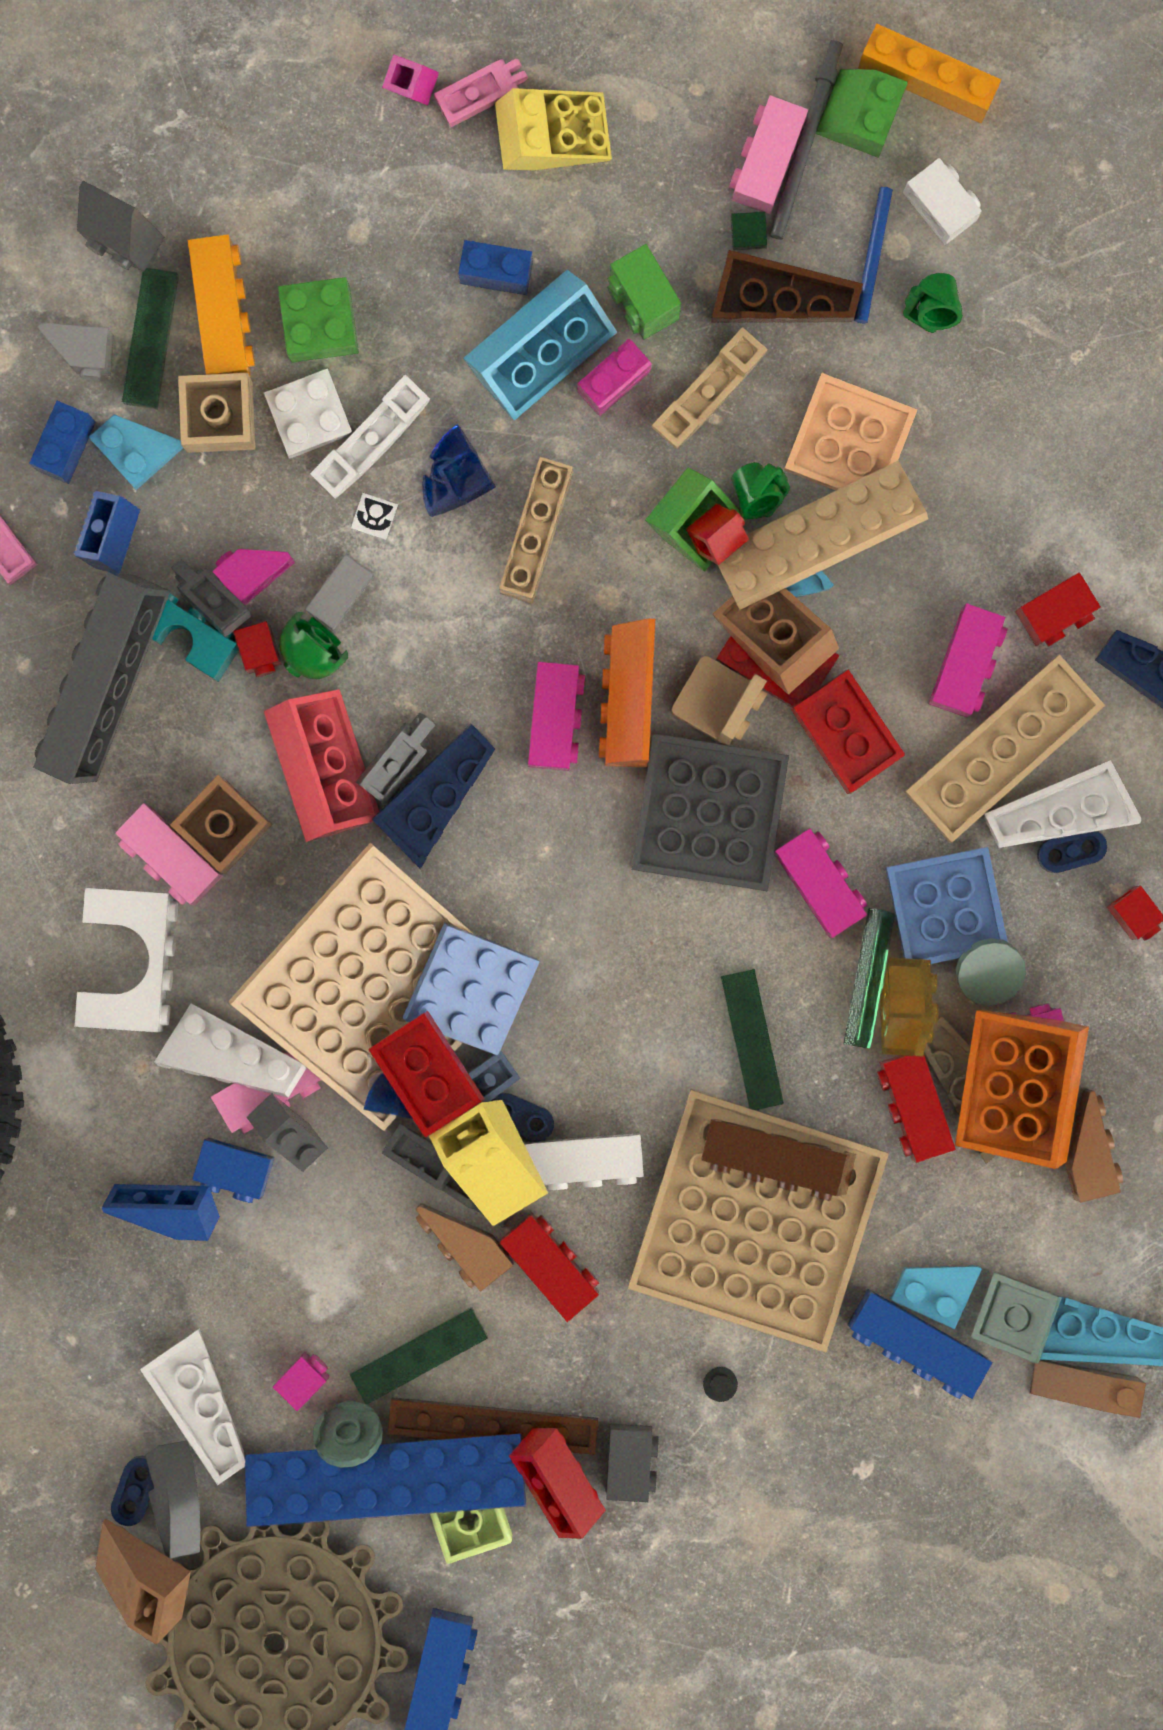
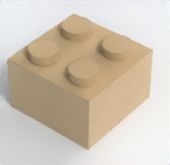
[178,373,255,453]

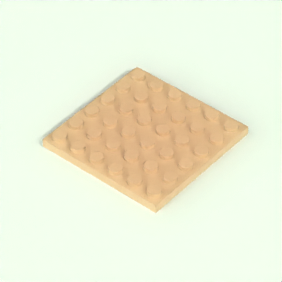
[229,843,474,1131]
[628,1089,889,1352]

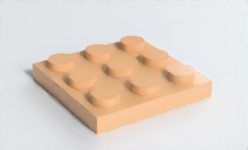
[784,373,917,490]

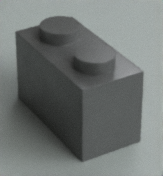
[247,1093,328,1172]
[606,1424,659,1503]

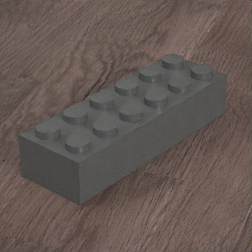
[33,572,170,784]

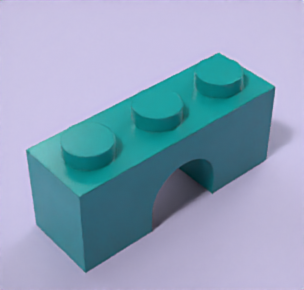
[152,594,239,682]

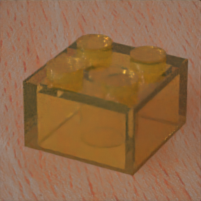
[880,958,938,1056]

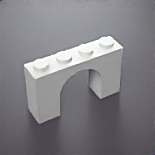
[74,888,178,1032]

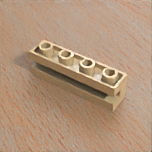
[499,457,573,604]

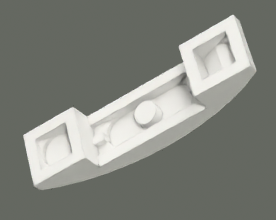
[310,375,430,499]

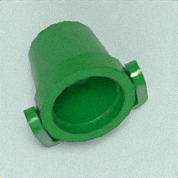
[903,273,963,333]
[731,462,790,519]

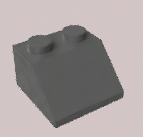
[77,181,165,272]

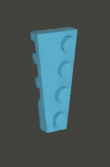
[1040,1295,1163,1366]

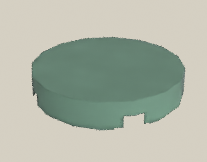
[955,938,1026,1006]
[313,1401,383,1468]

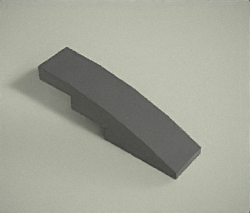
[382,1124,511,1227]

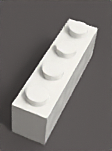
[523,1133,644,1190]

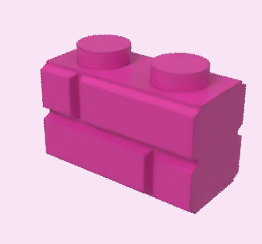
[577,339,652,416]

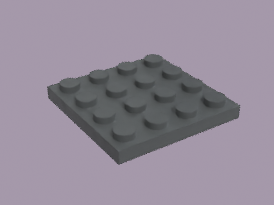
[631,734,789,892]

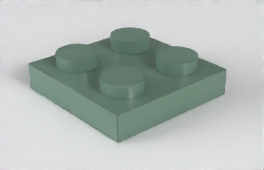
[971,1272,1062,1364]

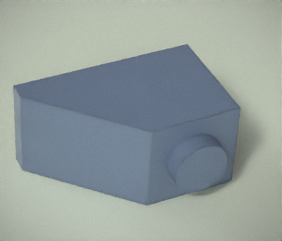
[454,1051,521,1120]

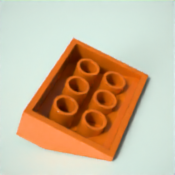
[599,618,656,768]
[955,1010,1089,1169]

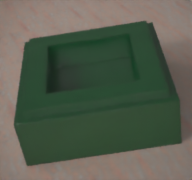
[731,212,767,250]

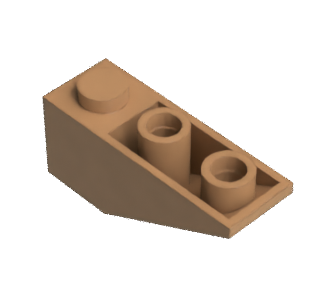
[1066,1089,1123,1203]
[416,1203,514,1292]

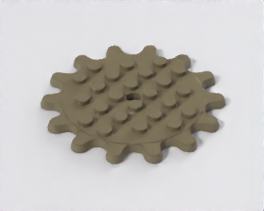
[144,1521,409,1730]

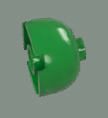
[279,612,348,680]

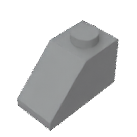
[38,323,114,380]

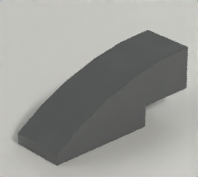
[145,1440,201,1559]

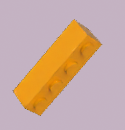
[858,23,1001,123]
[188,234,255,377]

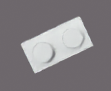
[903,158,982,245]

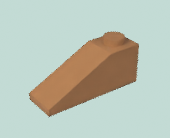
[1030,1360,1146,1418]

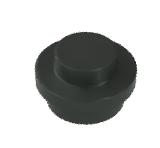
[703,1366,738,1402]

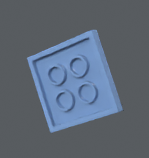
[885,847,1008,969]
[403,922,540,1055]

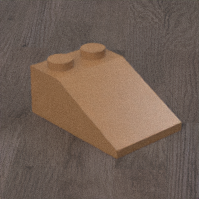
[713,588,839,694]

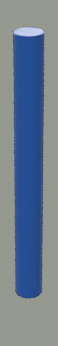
[854,187,893,324]

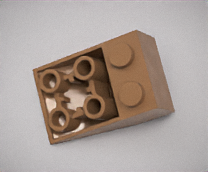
[95,1519,191,1645]

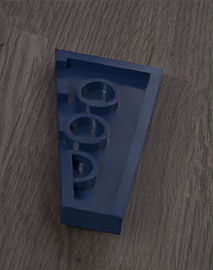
[1095,630,1163,709]
[372,723,495,869]

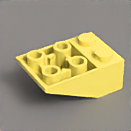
[495,88,612,171]
[429,1100,548,1226]

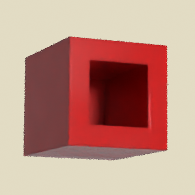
[687,503,749,565]
[234,621,282,677]
[1107,885,1163,941]

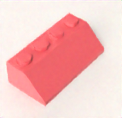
[264,689,379,842]

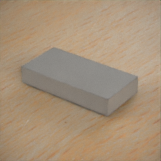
[305,555,374,631]

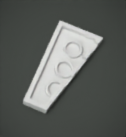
[984,760,1141,848]
[154,1003,307,1098]
[140,1328,245,1485]

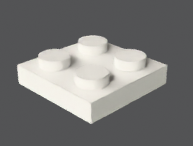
[264,368,353,459]

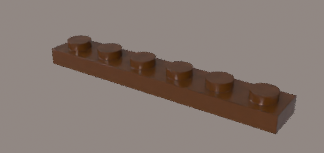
[387,1397,598,1455]

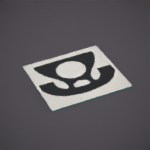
[351,493,398,540]

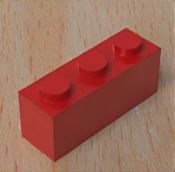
[877,1049,956,1163]
[499,1212,599,1322]
[509,1428,606,1539]

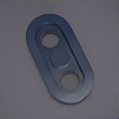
[1037,831,1107,873]
[491,1093,554,1142]
[111,1455,154,1526]

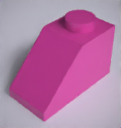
[212,549,295,606]

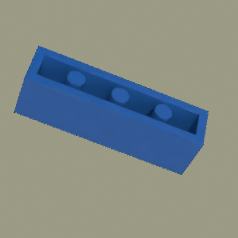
[847,1289,993,1399]
[404,1608,478,1730]

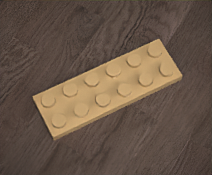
[718,460,929,610]
[904,654,1106,843]

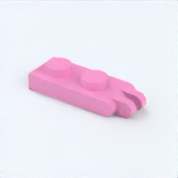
[434,59,528,128]

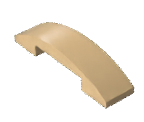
[651,327,768,449]

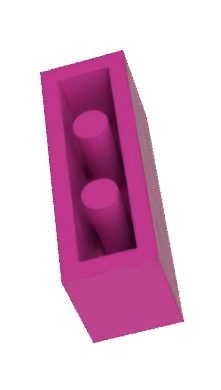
[928,603,1008,718]
[528,662,585,771]
[774,828,868,938]

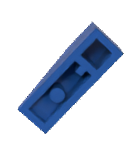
[102,1184,220,1241]

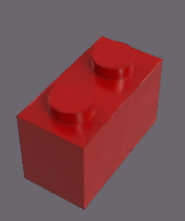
[1015,572,1101,647]

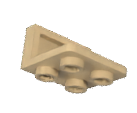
[671,656,768,746]

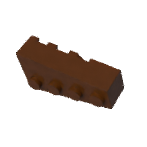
[711,250,863,323]
[701,1119,856,1201]

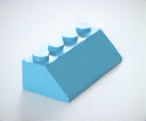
[463,270,617,420]

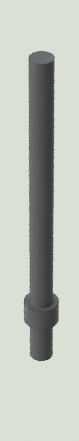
[770,40,843,240]

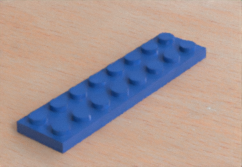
[245,1434,526,1527]

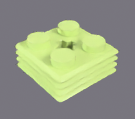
[430,1508,513,1564]

